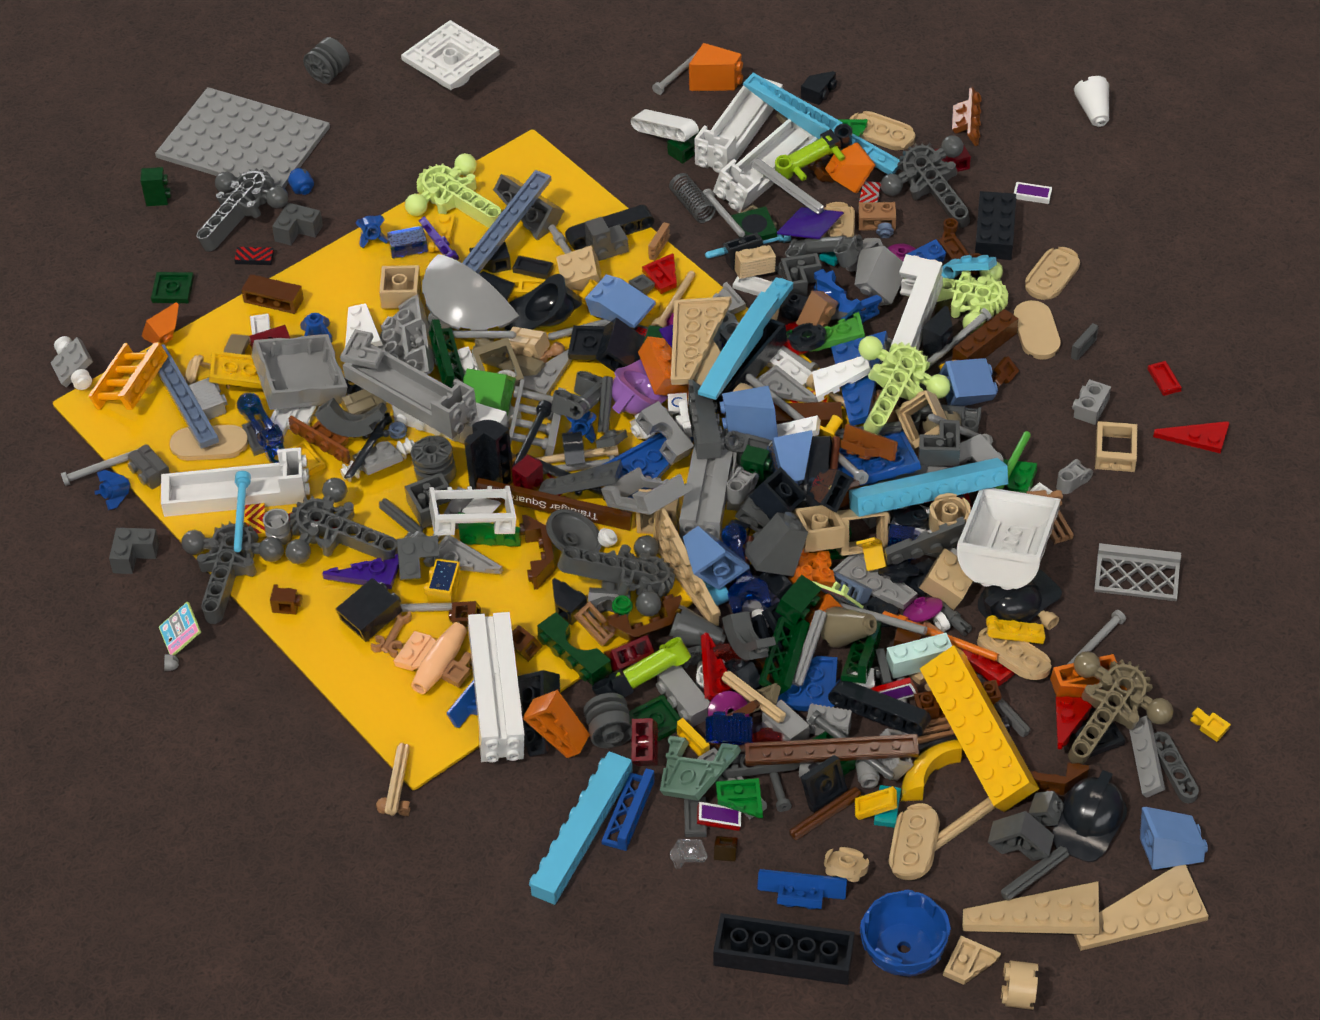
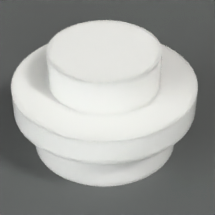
[598,528,617,547]

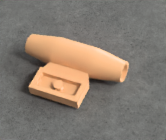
[394,622,467,694]

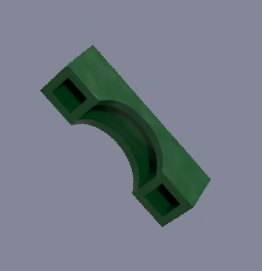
[537,612,612,686]

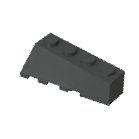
[493,174,564,240]
[688,380,724,459]

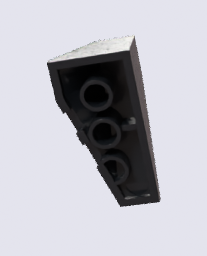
[517,670,560,757]

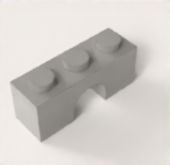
[636,401,694,465]

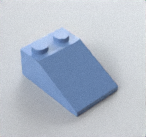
[585,274,656,328]

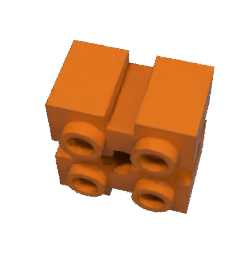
[788,549,835,596]

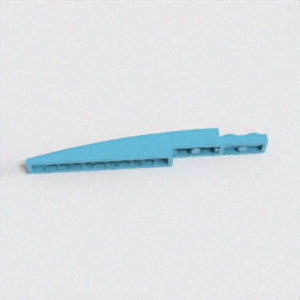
[743,73,900,174]
[698,277,793,400]

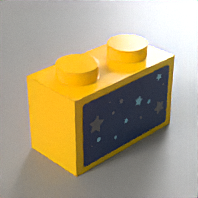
[424,559,461,603]

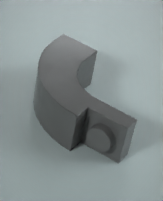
[315,398,387,437]
[722,611,776,660]

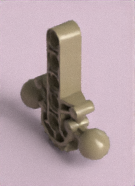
[1068,651,1173,764]

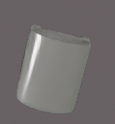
[1056,459,1093,494]
[727,466,759,504]

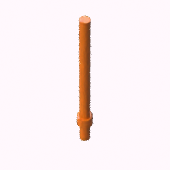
[883,611,999,661]

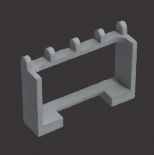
[601,467,693,515]

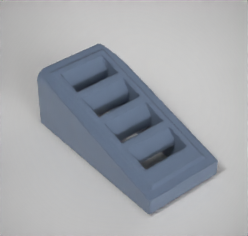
[834,571,872,605]

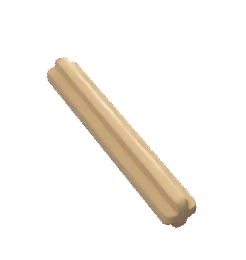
[722,671,786,723]
[385,743,410,816]
[935,797,996,851]

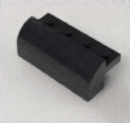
[464,420,513,490]

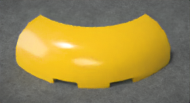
[901,740,962,801]

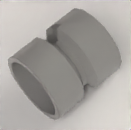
[263,508,292,545]

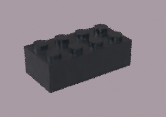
[975,191,1016,260]

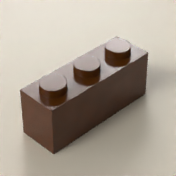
[241,274,304,314]

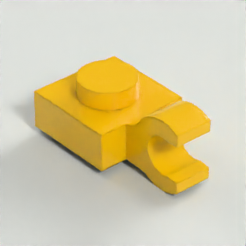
[1190,708,1231,742]

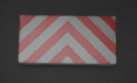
[858,181,881,209]

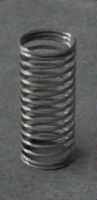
[669,173,716,223]

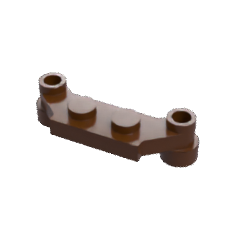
[938,218,981,275]

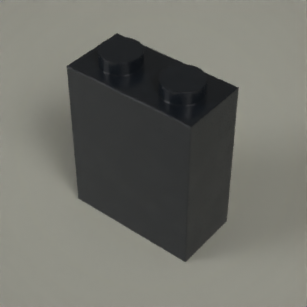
[595,317,645,372]
[335,578,403,642]

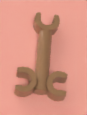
[371,611,412,658]

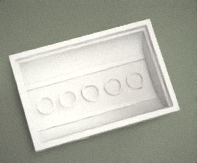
[957,488,1061,590]

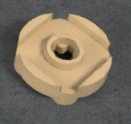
[824,847,869,882]

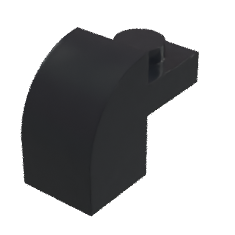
[562,431,585,465]

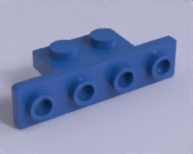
[447,680,477,728]
[757,869,847,909]

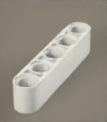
[631,109,699,142]

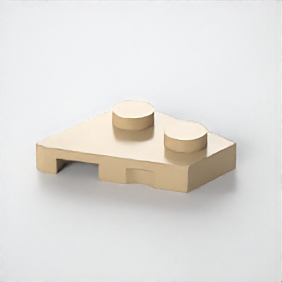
[943,936,1001,985]

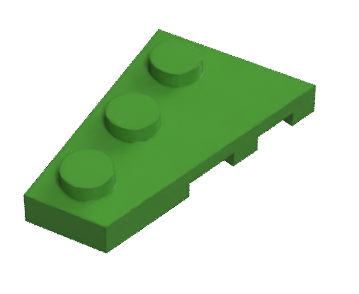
[808,312,865,352]

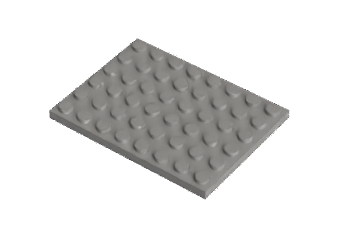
[155,87,330,188]

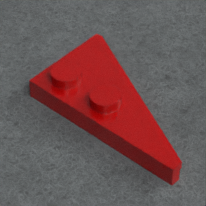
[701,632,732,700]
[952,645,1015,687]
[1056,696,1095,749]

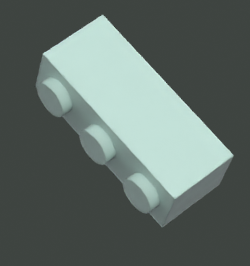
[886,633,952,679]

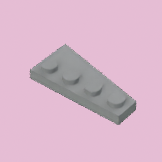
[833,553,918,610]

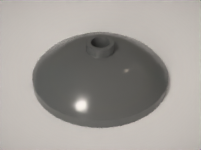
[546,509,602,552]

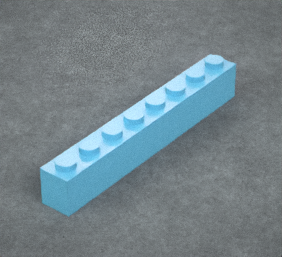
[849,458,1008,517]
[529,751,633,905]

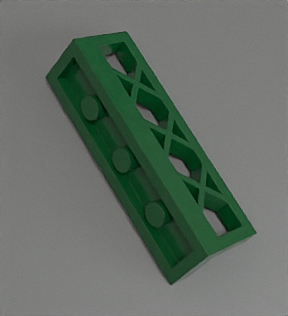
[428,319,464,388]
[759,616,810,695]
[841,621,882,684]

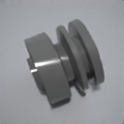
[303,37,350,84]
[411,436,456,484]
[583,693,632,749]

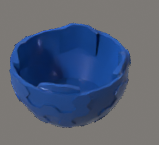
[860,890,951,977]

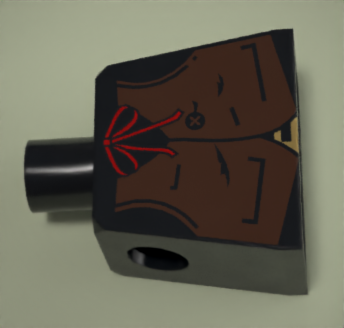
[807,468,854,513]

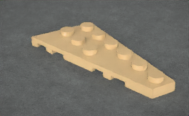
[671,296,732,385]
[653,507,721,626]
[1074,865,1208,951]
[963,882,1099,934]

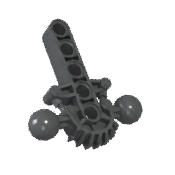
[880,135,970,228]
[196,168,289,252]
[285,478,397,564]
[181,521,284,624]
[557,535,675,617]

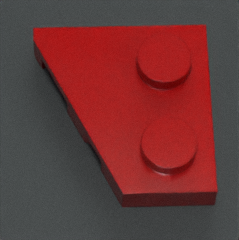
[642,253,677,294]

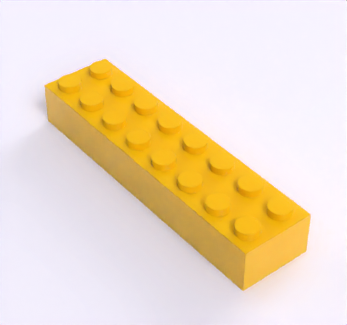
[919,645,1039,812]

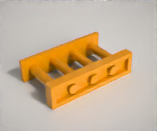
[89,343,168,410]

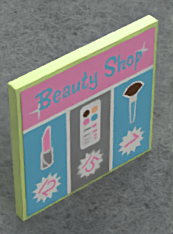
[812,581,864,609]
[159,602,201,655]

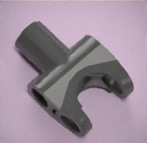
[588,580,631,620]

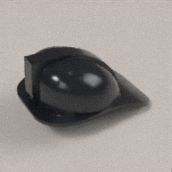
[504,274,582,331]
[978,569,1062,623]
[1053,770,1127,862]

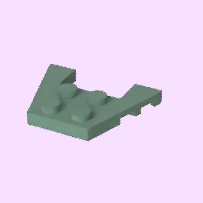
[660,736,741,801]

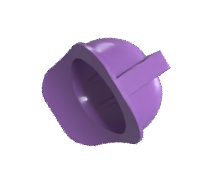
[612,359,668,415]

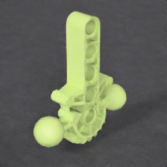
[405,153,501,228]
[904,262,1008,335]
[858,336,951,434]

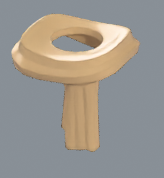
[185,355,210,385]

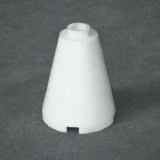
[1074,76,1109,127]

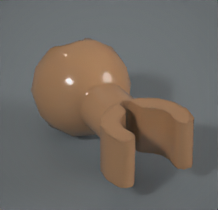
[536,342,565,363]
[376,797,410,816]

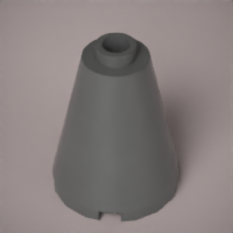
[667,604,726,649]

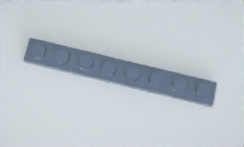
[462,170,552,274]
[146,344,219,449]

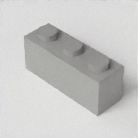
[656,665,710,727]

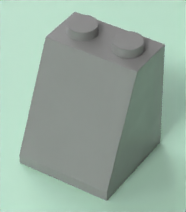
[855,246,904,306]

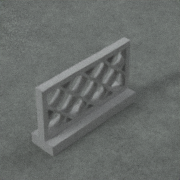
[1094,543,1181,601]

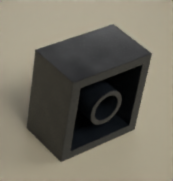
[749,467,808,520]

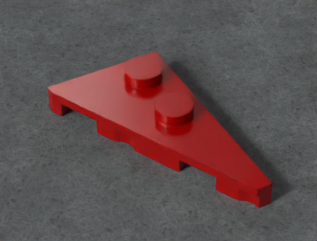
[1153,421,1229,454]

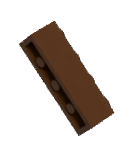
[952,309,1019,360]
[773,402,842,429]

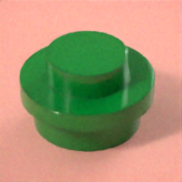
[612,595,633,615]

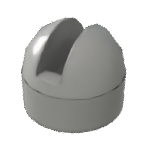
[164,654,179,671]

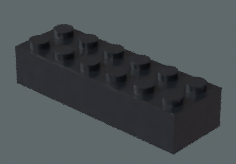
[713,319,787,412]
[713,913,855,985]

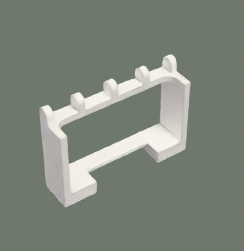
[429,486,516,536]

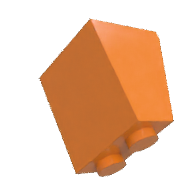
[689,43,743,91]

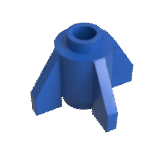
[356,215,388,248]
[300,313,333,343]
[565,411,597,443]
[94,470,130,510]

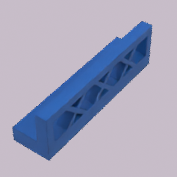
[601,768,655,851]

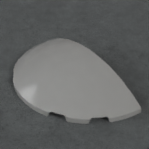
[422,254,519,331]
[378,294,435,374]

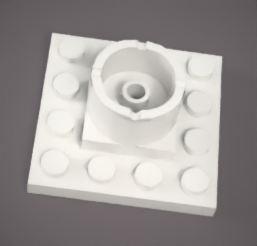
[401,20,500,90]

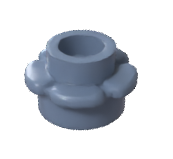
[876,223,894,238]
[388,421,407,439]

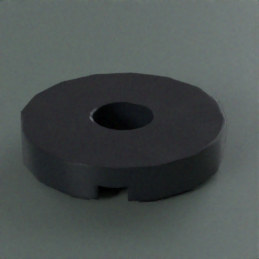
[789,323,827,351]

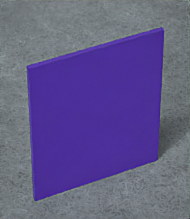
[777,207,844,239]

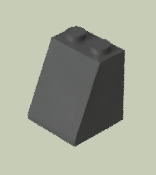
[744,512,808,577]

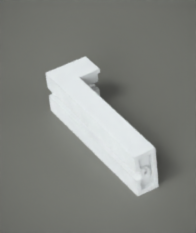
[695,79,783,173]
[713,119,818,213]
[889,254,943,352]
[161,447,310,517]
[468,612,524,762]

